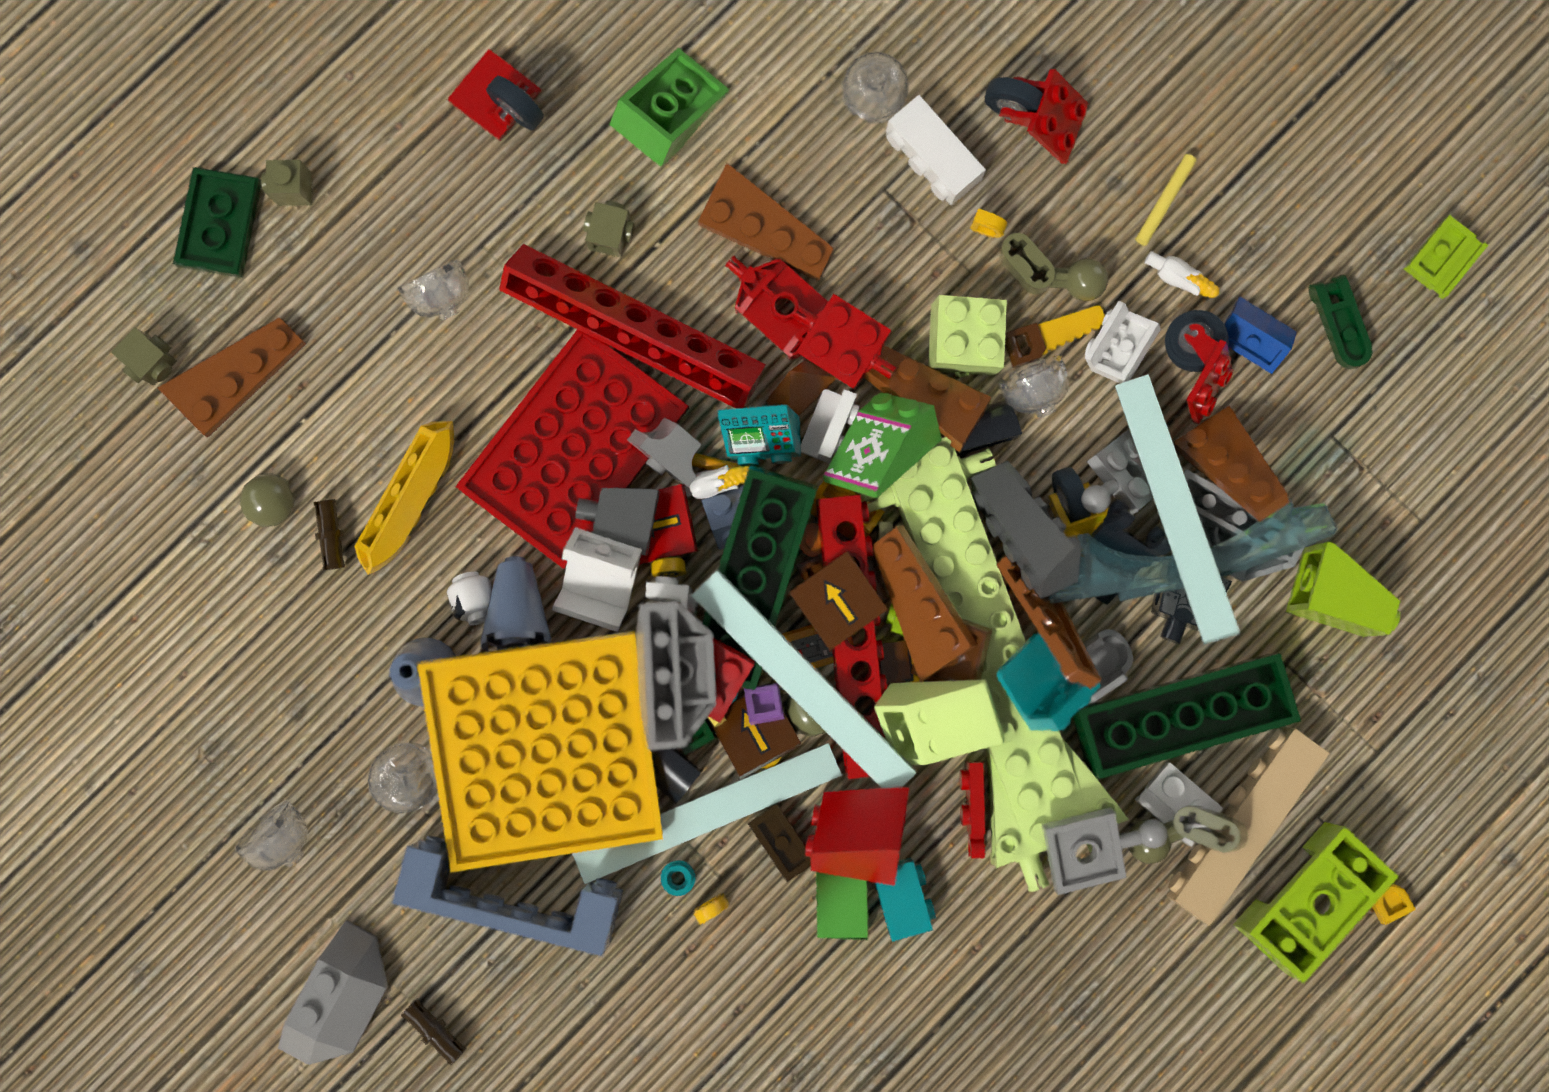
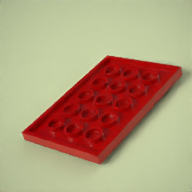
[455,329,689,570]

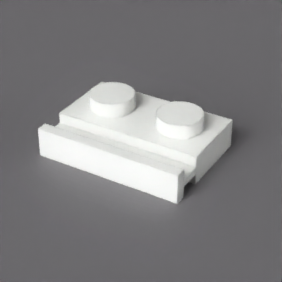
[1135,762,1223,846]

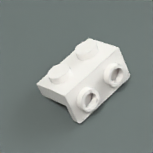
[1085,301,1161,383]
[801,389,860,464]
[645,577,698,617]

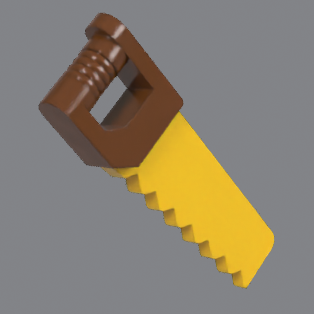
[1005,305,1105,368]

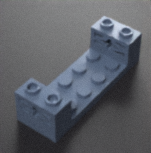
[392,836,623,956]

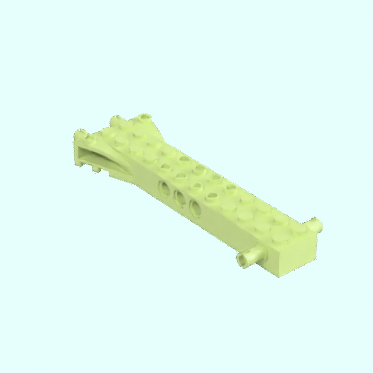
[859,437,1129,892]

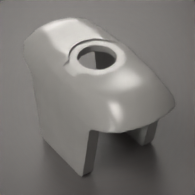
[1083,629,1133,703]

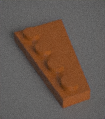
[698,163,834,281]
[158,317,306,438]
[864,345,991,452]
[1173,406,1289,522]
[872,525,978,682]
[997,556,1102,689]

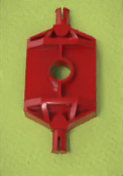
[725,255,828,360]

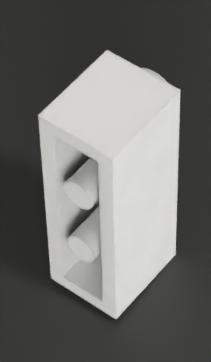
[886,95,986,206]

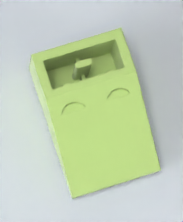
[874,680,1005,765]

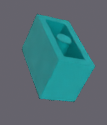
[875,857,936,942]

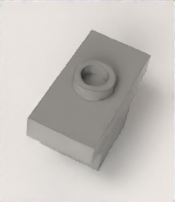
[627,418,702,487]

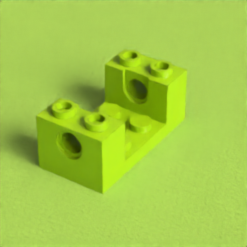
[1233,822,1399,984]

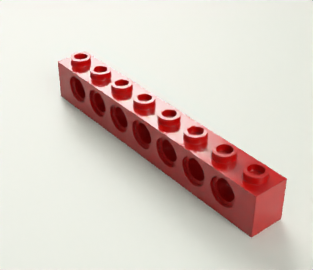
[499,244,766,409]
[816,495,887,779]

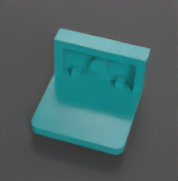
[997,633,1101,732]

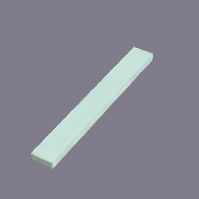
[1115,374,1240,644]
[691,570,916,788]
[572,743,842,884]

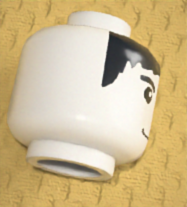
[447,572,492,625]

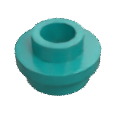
[661,860,696,896]

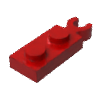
[959,761,985,859]

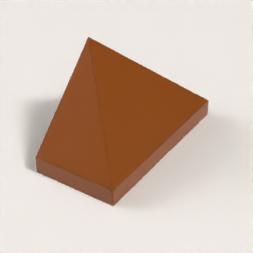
[766,359,837,416]

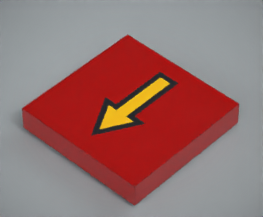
[638,484,698,566]

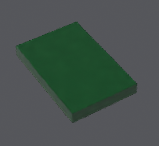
[173,167,262,278]

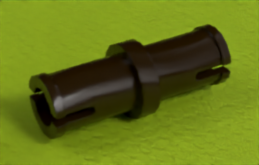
[313,499,345,570]
[401,999,467,1066]

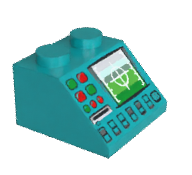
[718,405,801,466]

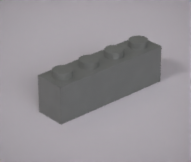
[971,461,1081,599]

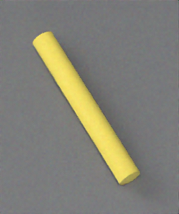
[1135,154,1197,246]

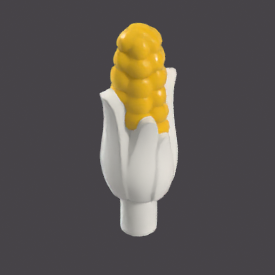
[1144,251,1220,298]
[685,465,749,499]

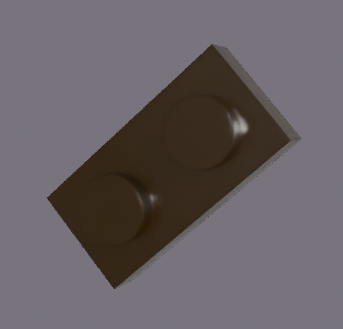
[748,803,811,882]

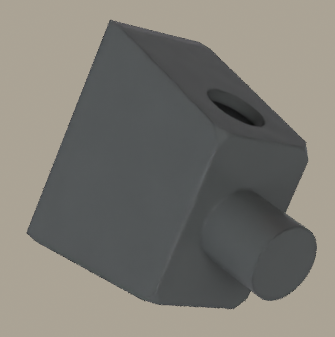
[576,488,660,556]

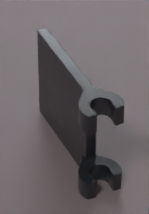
[1074,499,1171,605]

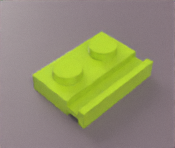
[1404,215,1488,299]

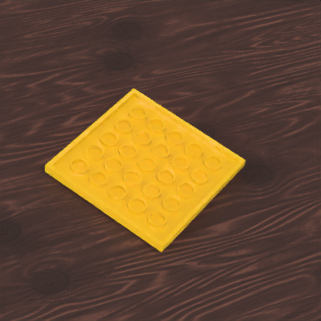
[417,631,663,872]

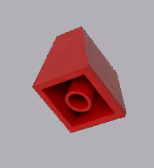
[805,787,909,886]

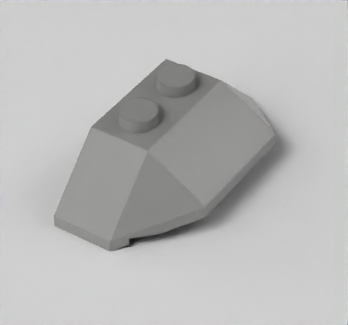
[1183,469,1310,582]
[636,601,716,750]
[278,921,388,1065]

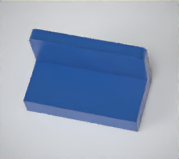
[1224,297,1297,374]

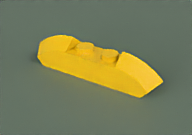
[355,421,454,575]

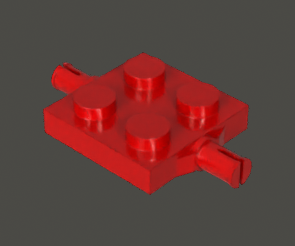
[792,293,897,390]

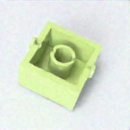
[928,295,1007,377]

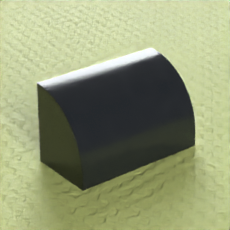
[955,400,1022,456]
[651,748,702,804]

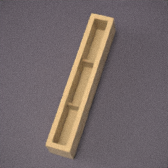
[1166,728,1330,926]

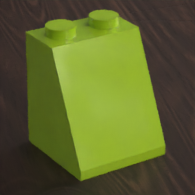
[1286,541,1400,637]

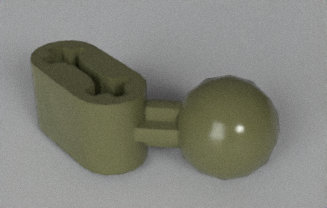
[1000,233,1108,301]
[1128,806,1248,864]

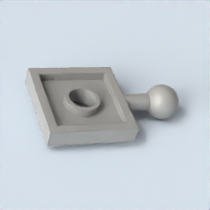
[1082,430,1153,514]
[1042,807,1168,895]

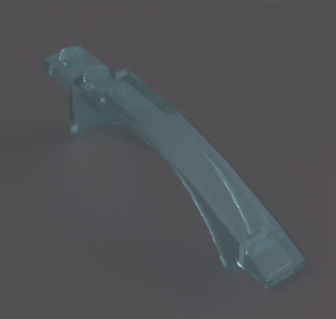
[1048,499,1337,604]

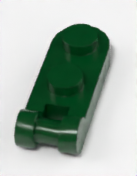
[1308,274,1373,369]

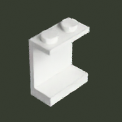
[552,528,642,632]

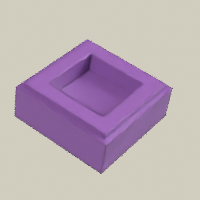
[744,683,785,725]

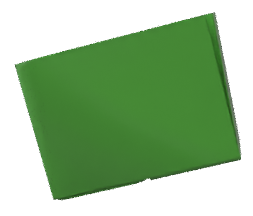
[816,872,868,940]

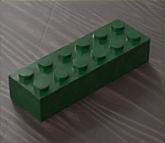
[702,465,818,691]
[1072,653,1301,779]

